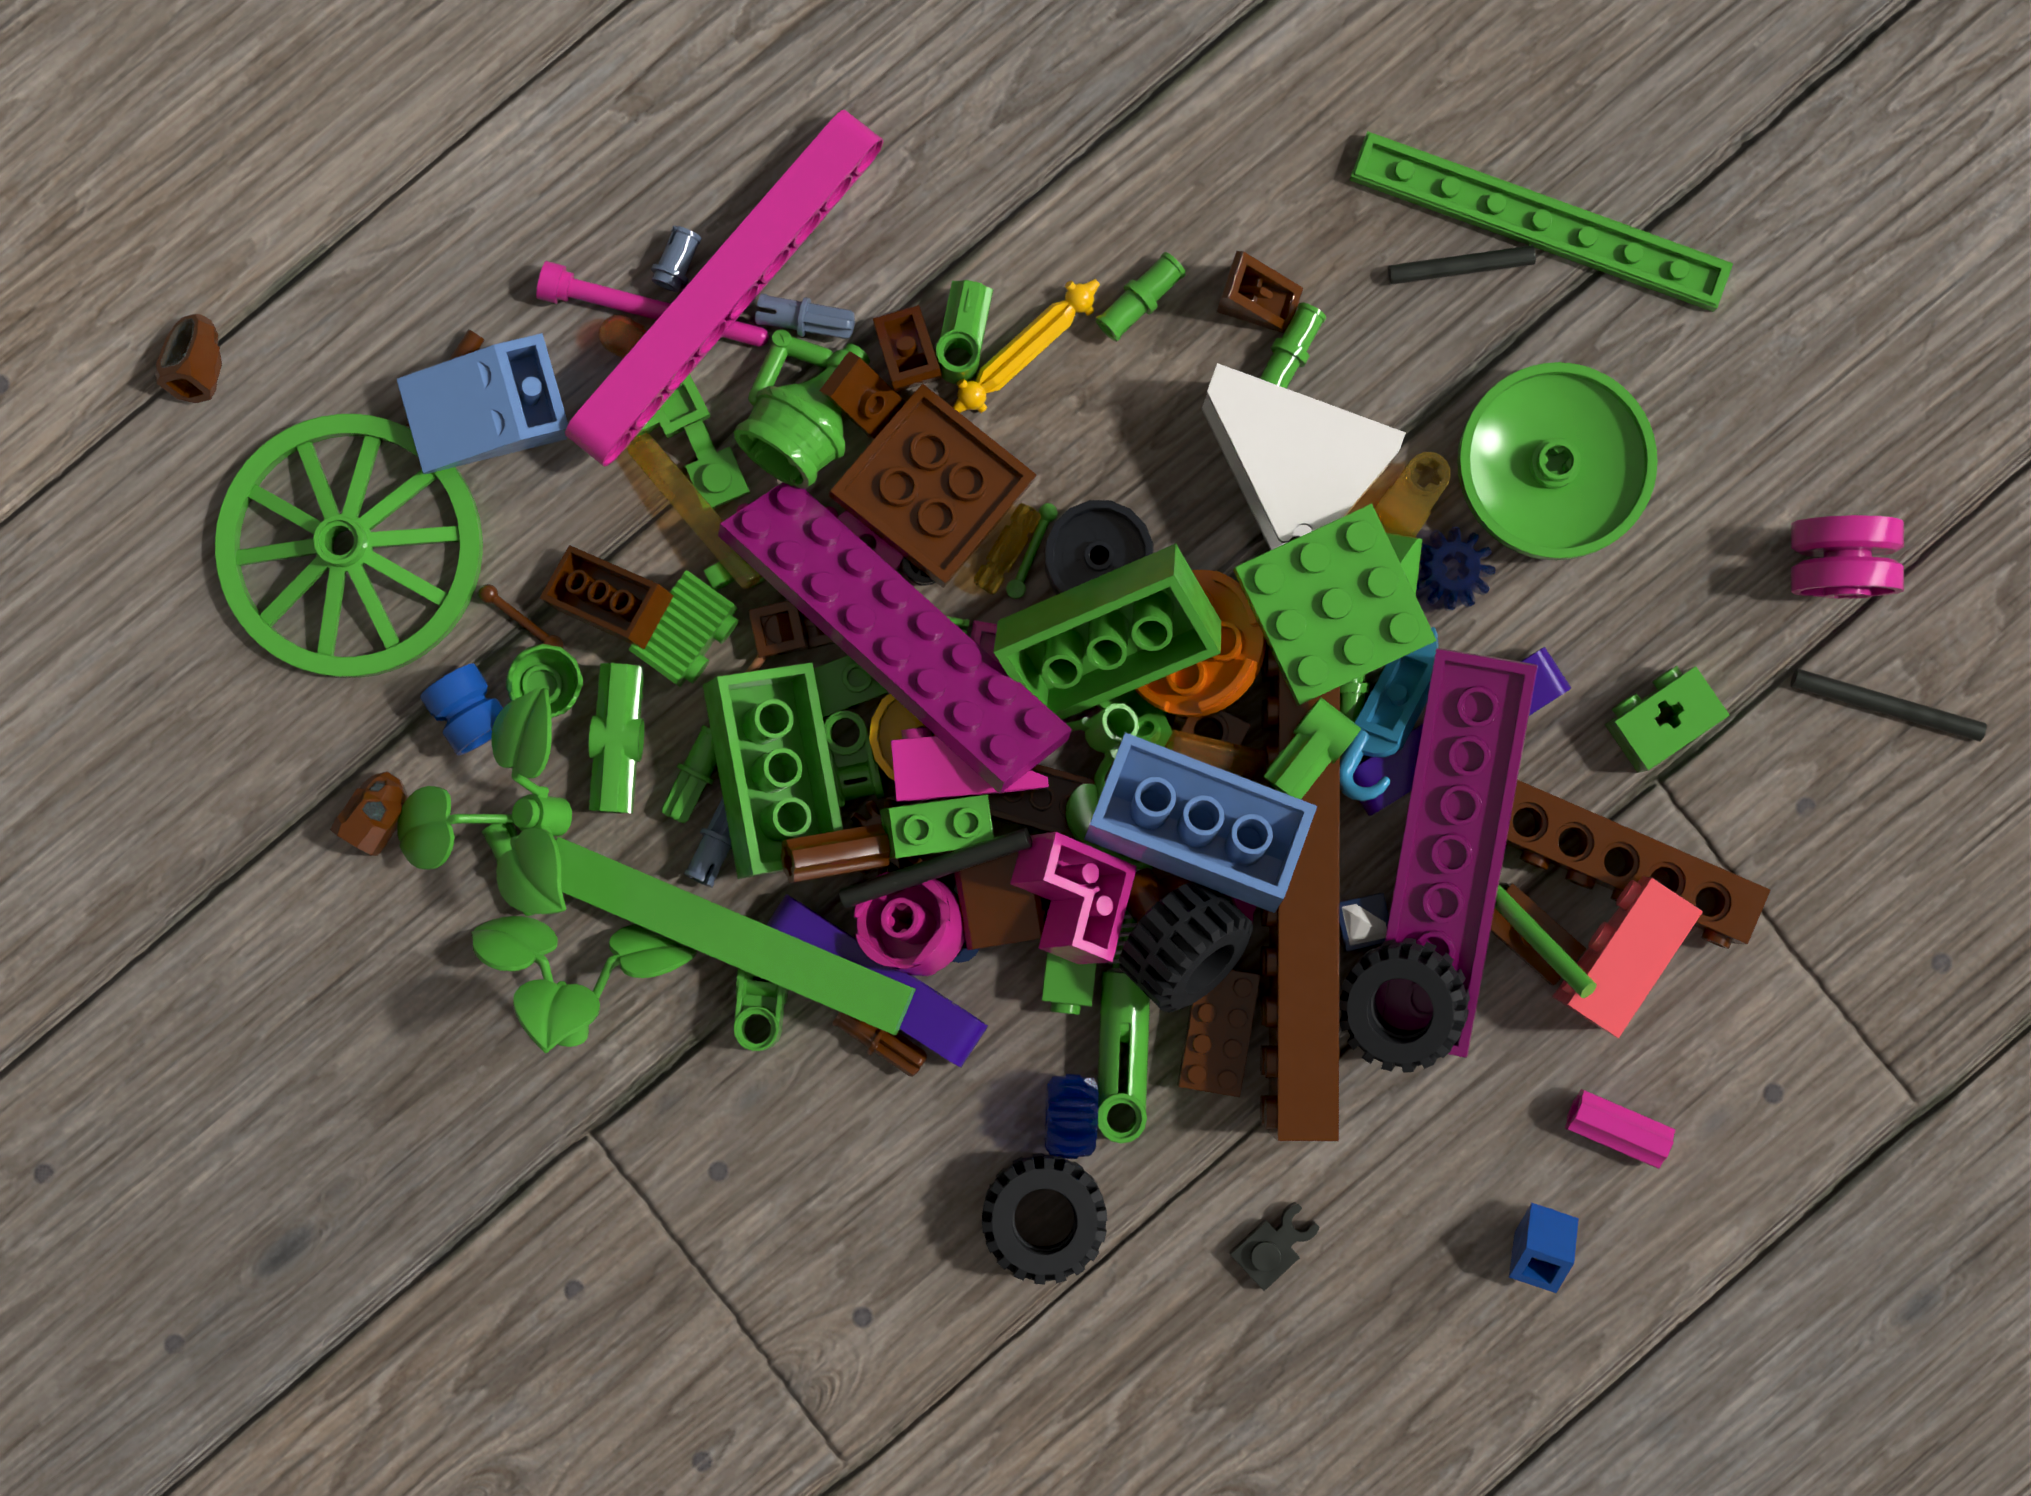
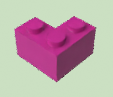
[1010,832,1137,965]

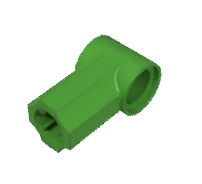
[936,280,993,384]
[1263,697,1361,800]

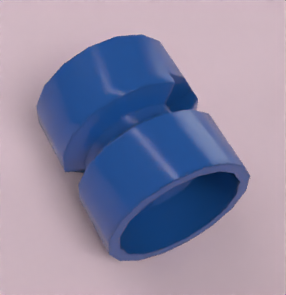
[420,663,503,756]

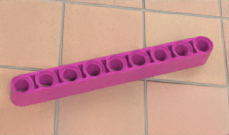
[565,110,884,467]

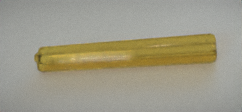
[627,433,762,589]

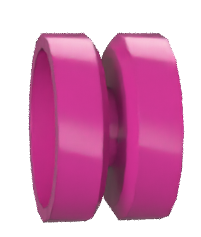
[1791,515,1904,599]

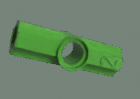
[589,663,645,814]

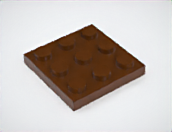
[829,383,1037,588]

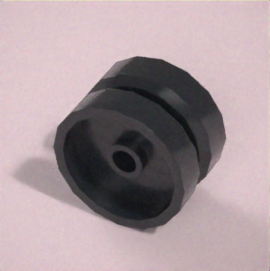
[1045,500,1154,595]

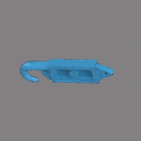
[1340,627,1439,801]

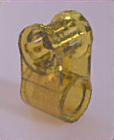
[1374,452,1450,537]

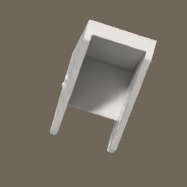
[1202,363,1406,550]

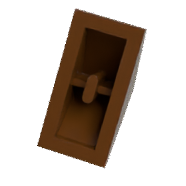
[1217,251,1303,333]

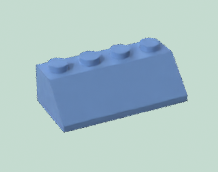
[1084,732,1317,913]

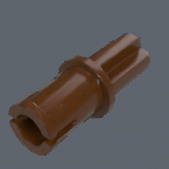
[832,1012,927,1077]

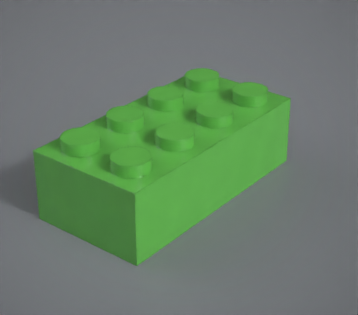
[993,543,1222,720]
[703,662,843,879]

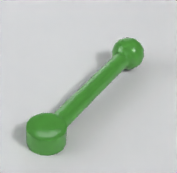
[1006,503,1058,599]

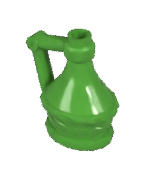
[734,329,870,489]

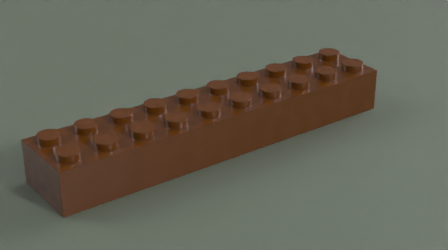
[1260,646,1340,1141]

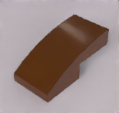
[748,601,835,658]

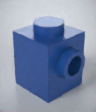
[1509,1202,1579,1293]

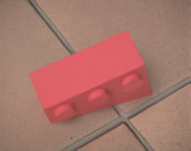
[1552,876,1703,1038]

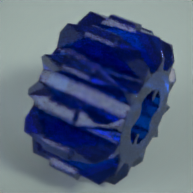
[1416,527,1495,611]
[1044,1074,1099,1159]

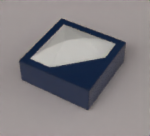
[1339,893,1389,952]

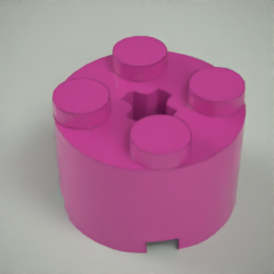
[854,872,965,977]

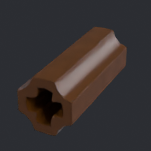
[780,823,891,884]

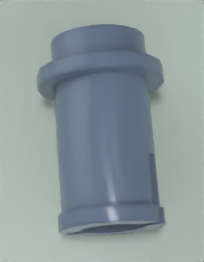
[651,226,702,292]

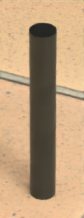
[1388,245,1536,285]

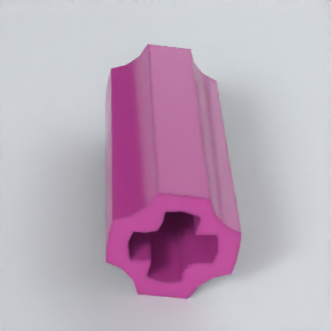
[1565,1089,1675,1169]

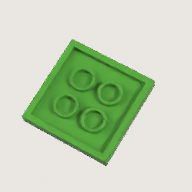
[1233,504,1437,706]

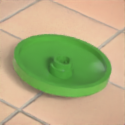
[1457,362,1658,561]

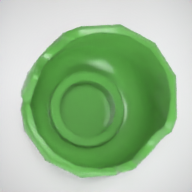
[506,644,583,718]

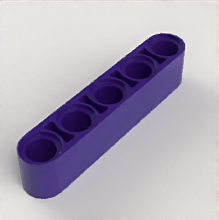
[1353,647,1571,816]
[766,894,988,1068]

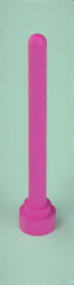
[536,261,769,347]

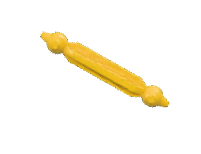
[953,279,1100,413]

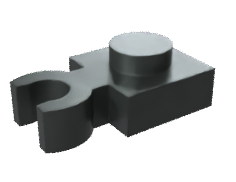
[1229,1202,1320,1291]

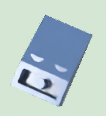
[397,333,568,475]

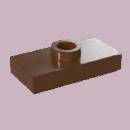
[819,351,906,440]
[1490,883,1586,986]

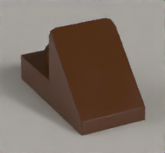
[873,305,942,392]

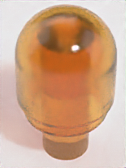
[599,315,648,359]

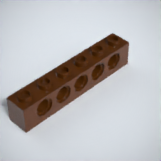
[1506,780,1771,949]

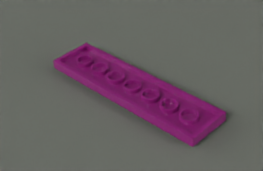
[718,482,1072,794]
[1376,648,1538,1058]

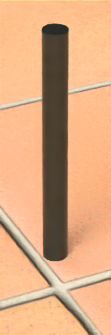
[1791,668,1987,742]
[840,828,1032,908]

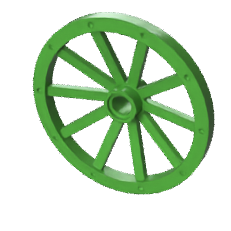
[215,414,483,678]

